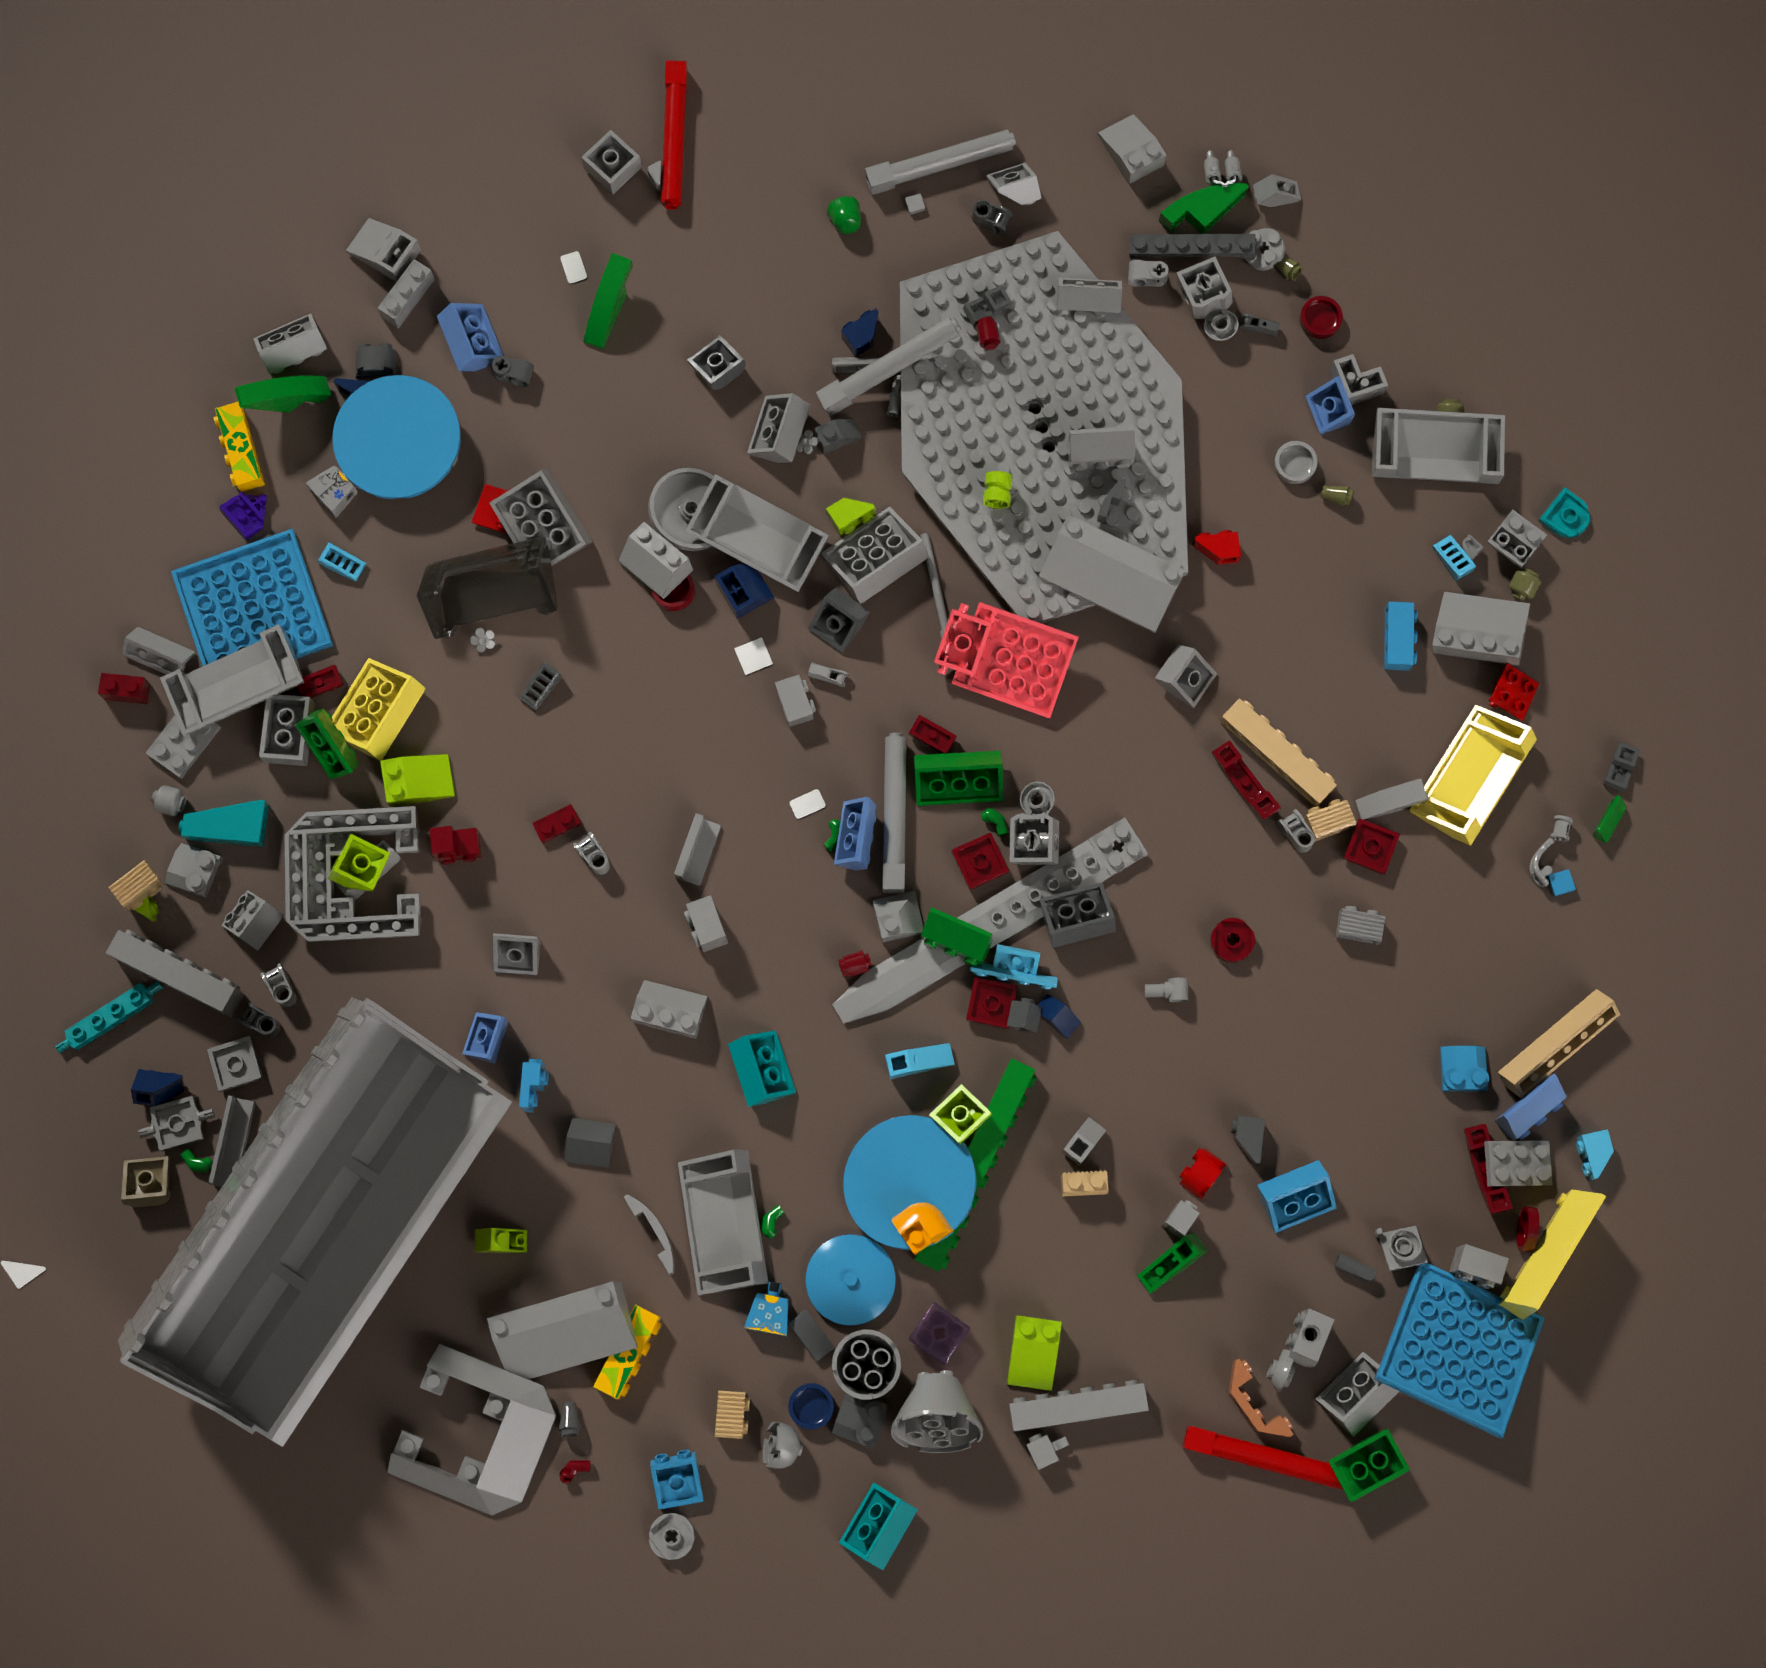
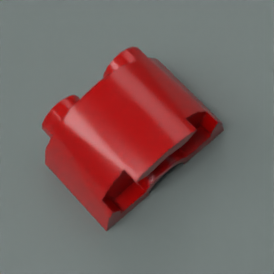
[1179,1148,1226,1199]

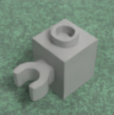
[1026,1433,1069,1470]

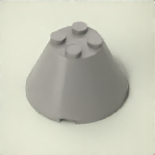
[891,1370,983,1453]

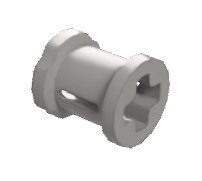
[1550,815,1574,842]

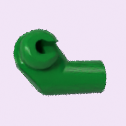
[981,808,1009,836]
[823,819,840,852]
[180,1149,213,1173]
[761,1205,785,1238]

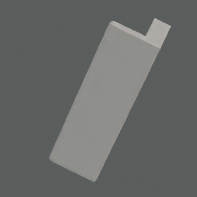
[209,1096,256,1187]

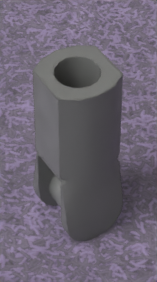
[1240,314,1280,337]
[1334,1253,1376,1282]

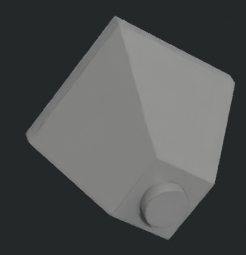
[986,163,1042,205]
[872,891,923,943]

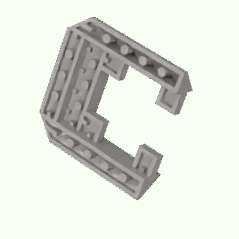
[285,806,422,942]
[387,1344,557,1515]

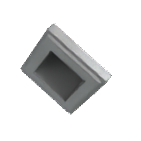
[647,161,662,192]

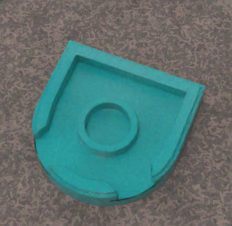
[1538,487,1590,538]

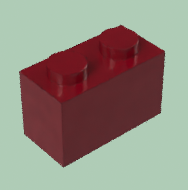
[98,673,150,704]

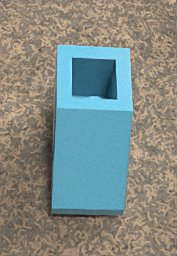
[1576,1129,1614,1181]

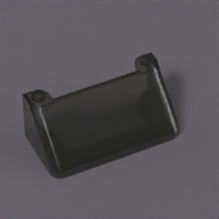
[417,537,558,639]

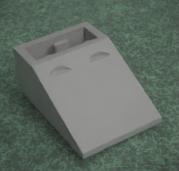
[346,218,421,282]

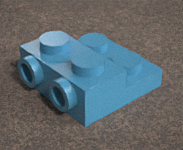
[519,1059,549,1112]
[650,1449,704,1510]

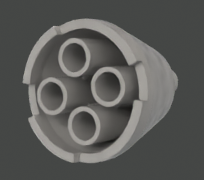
[832,1329,901,1400]

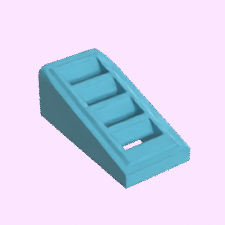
[1432,535,1476,581]
[318,542,366,582]

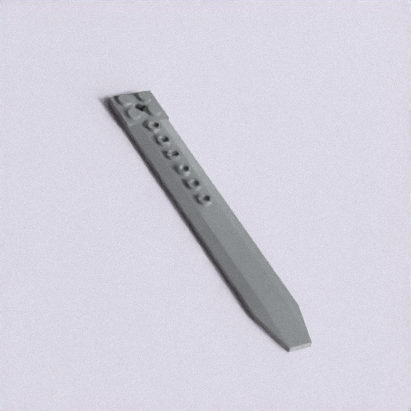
[832,817,1148,1024]

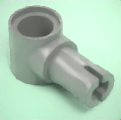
[1145,978,1188,1002]

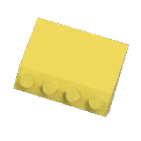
[332,658,426,761]

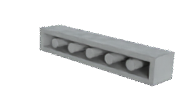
[1009,1380,1149,1431]

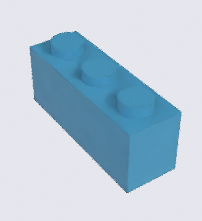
[1384,601,1418,671]

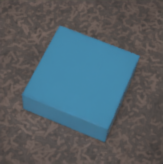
[1547,869,1576,897]

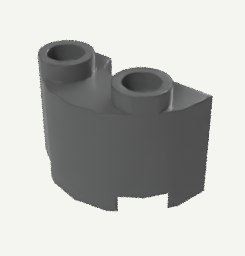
[356,343,398,378]

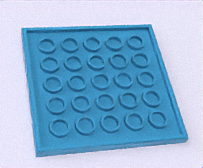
[171,528,334,666]
[1374,1263,1545,1439]

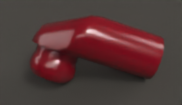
[559,1460,591,1484]

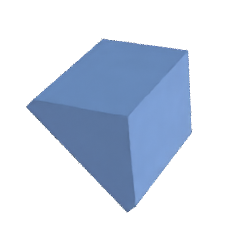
[1305,376,1355,434]
[462,1012,509,1064]

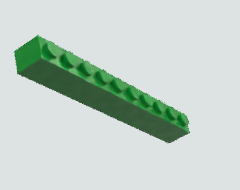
[914,1058,1037,1273]

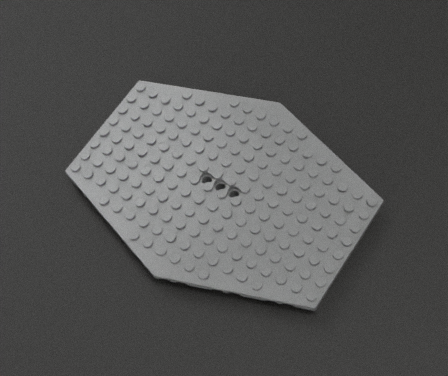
[900,231,1188,623]

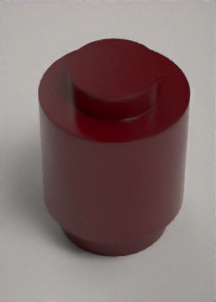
[976,317,1001,350]
[838,950,872,977]

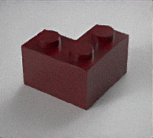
[429,826,482,865]

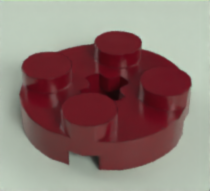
[1210,918,1255,962]

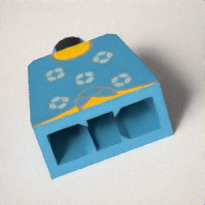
[744,1282,789,1337]

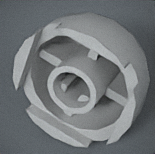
[763,1421,803,1469]

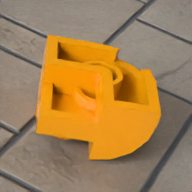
[891,1202,954,1255]

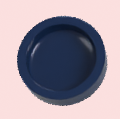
[788,1383,834,1430]

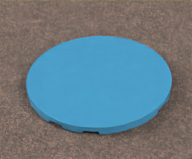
[333,375,461,500]
[843,1115,977,1250]

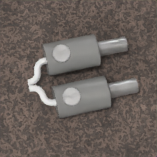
[1204,150,1242,187]

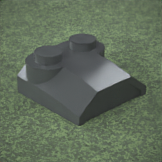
[687,335,746,390]
[832,1393,889,1449]

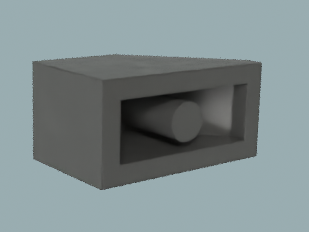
[815,418,862,455]
[1230,1115,1265,1165]

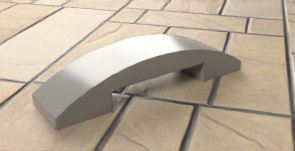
[624,1194,675,1275]

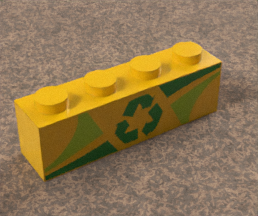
[214,402,265,492]
[593,1305,662,1400]

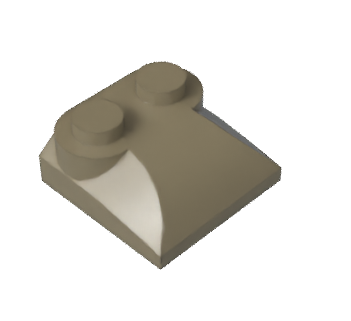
[121,1156,171,1207]

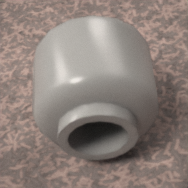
[151,785,186,816]

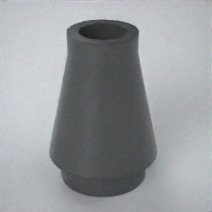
[559,1402,581,1437]

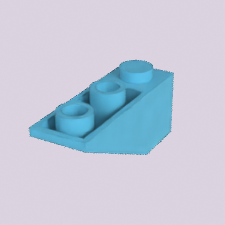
[885,1043,955,1080]

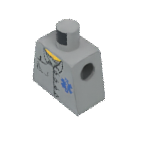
[306,466,357,518]

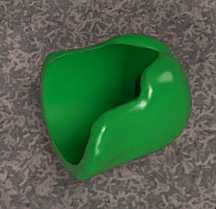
[827,196,862,235]

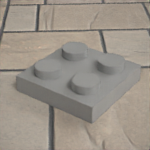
[207,1036,263,1092]

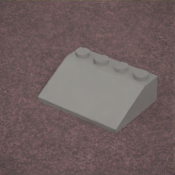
[490,468,593,576]
[821,507,929,604]
[1432,592,1530,666]

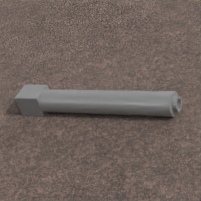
[865,130,1016,195]
[816,317,961,416]
[883,733,907,893]

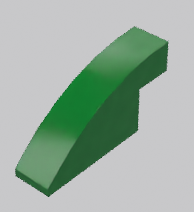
[1159,183,1249,234]
[583,253,633,349]
[235,376,331,413]

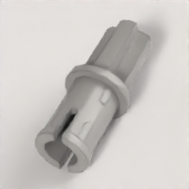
[886,375,901,418]

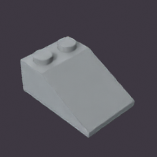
[1098,114,1167,184]

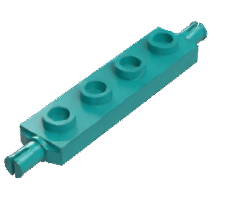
[55,981,163,1054]

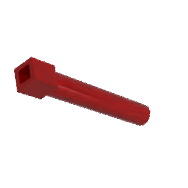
[661,61,688,210]
[1182,1426,1343,1490]

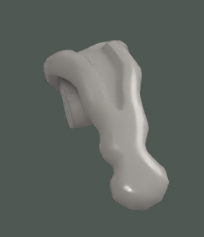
[1529,838,1555,887]

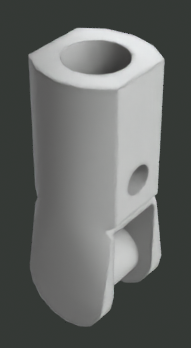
[808,663,849,687]

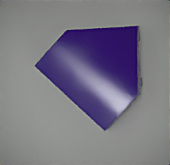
[219,492,267,540]

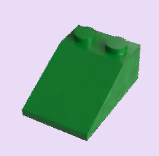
[1328,1429,1410,1503]

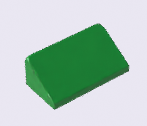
[1592,795,1626,843]

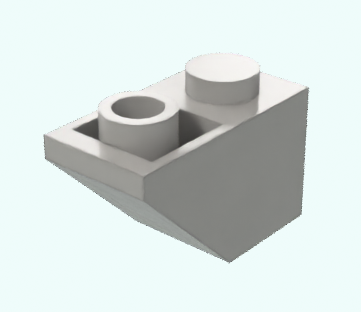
[1062,1117,1107,1166]

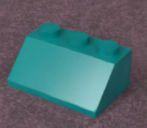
[728,1030,796,1107]
[839,1482,918,1570]

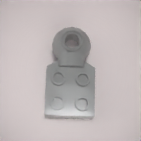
[1177,257,1239,341]
[1010,781,1059,865]
[1266,1309,1335,1393]

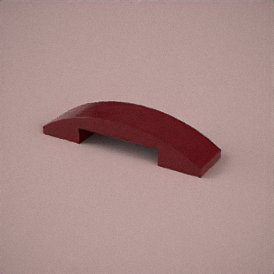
[1212,740,1281,821]
[1464,1124,1513,1215]

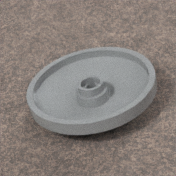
[648,468,714,551]

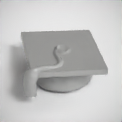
[1374,1226,1428,1271]

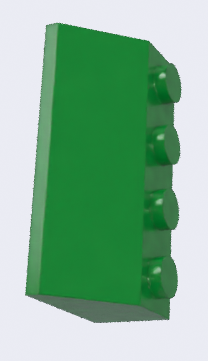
[914,750,1003,806]

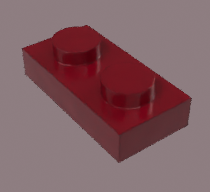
[297,665,344,698]
[909,715,957,754]
[532,804,582,844]

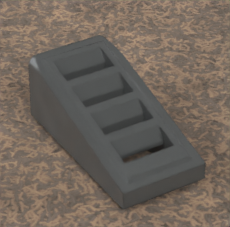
[519,662,562,711]

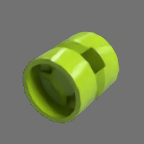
[983,471,1013,509]

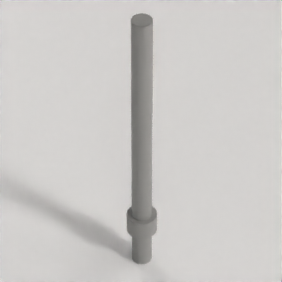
[920,533,948,639]

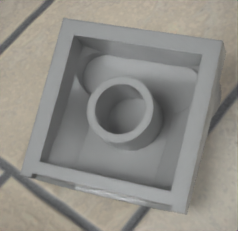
[165,843,223,898]

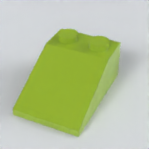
[380,754,455,808]
[1007,1315,1062,1391]

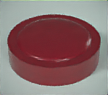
[1299,296,1343,339]
[652,575,695,611]
[1516,1206,1539,1252]

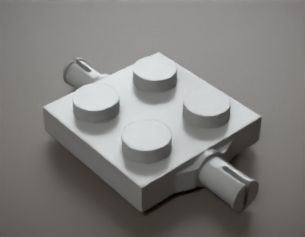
[138,1096,215,1152]

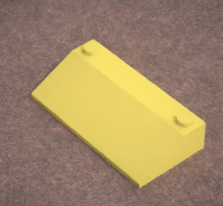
[1409,705,1537,846]
[1499,1190,1606,1320]

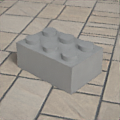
[259,695,315,766]

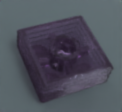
[909,1302,970,1365]

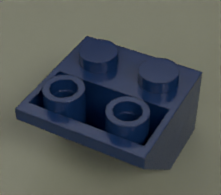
[714,563,774,619]

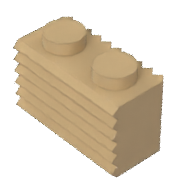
[1304,799,1356,842]
[108,860,164,911]
[1061,1170,1108,1196]
[715,1391,750,1439]

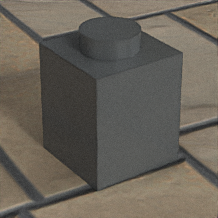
[1007,998,1042,1033]

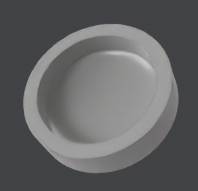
[1274,441,1318,484]

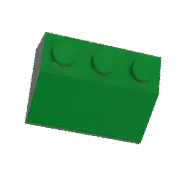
[295,708,359,780]
[921,907,992,967]

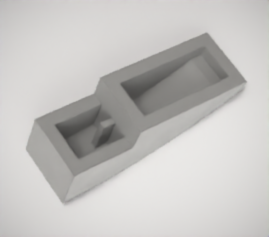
[1355,778,1428,820]

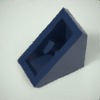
[1038,994,1081,1039]

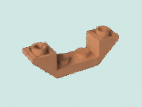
[1228,1359,1293,1437]

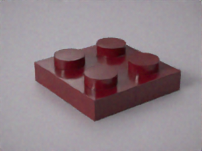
[1343,818,1400,875]
[951,832,1009,890]
[966,977,1018,1030]

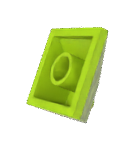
[327,834,390,891]
[929,1084,992,1145]

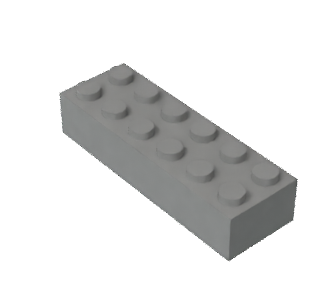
[106,929,244,1018]

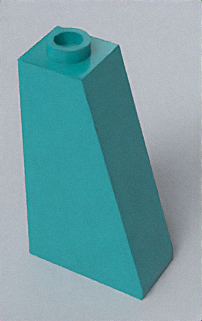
[179,800,269,847]

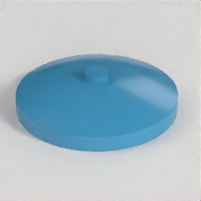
[806,1235,896,1326]

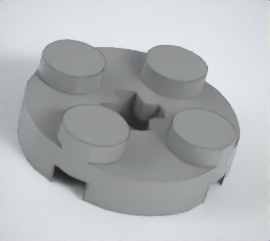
[1244,228,1286,271]
[649,1513,695,1560]

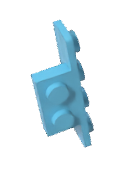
[970,944,1058,989]

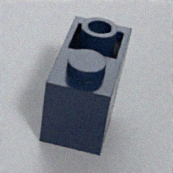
[841,308,879,357]
[131,1069,184,1106]

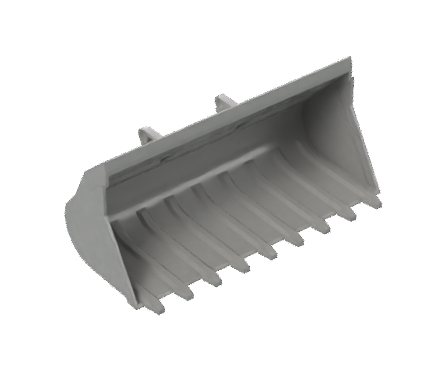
[118,997,512,1447]

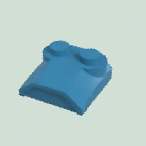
[1440,1046,1489,1092]

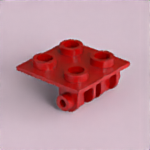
[471,484,512,534]
[1488,663,1539,721]

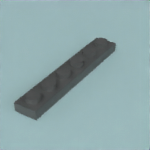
[1129,234,1256,257]

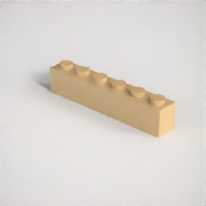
[1220,698,1337,807]
[1498,989,1620,1098]

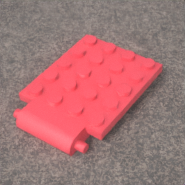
[934,602,1079,718]

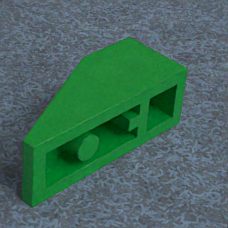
[1137,1233,1208,1294]

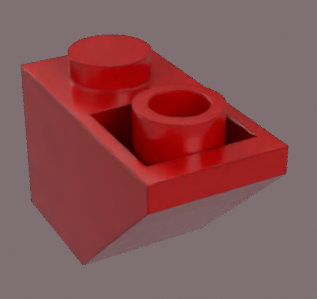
[1193,530,1241,565]

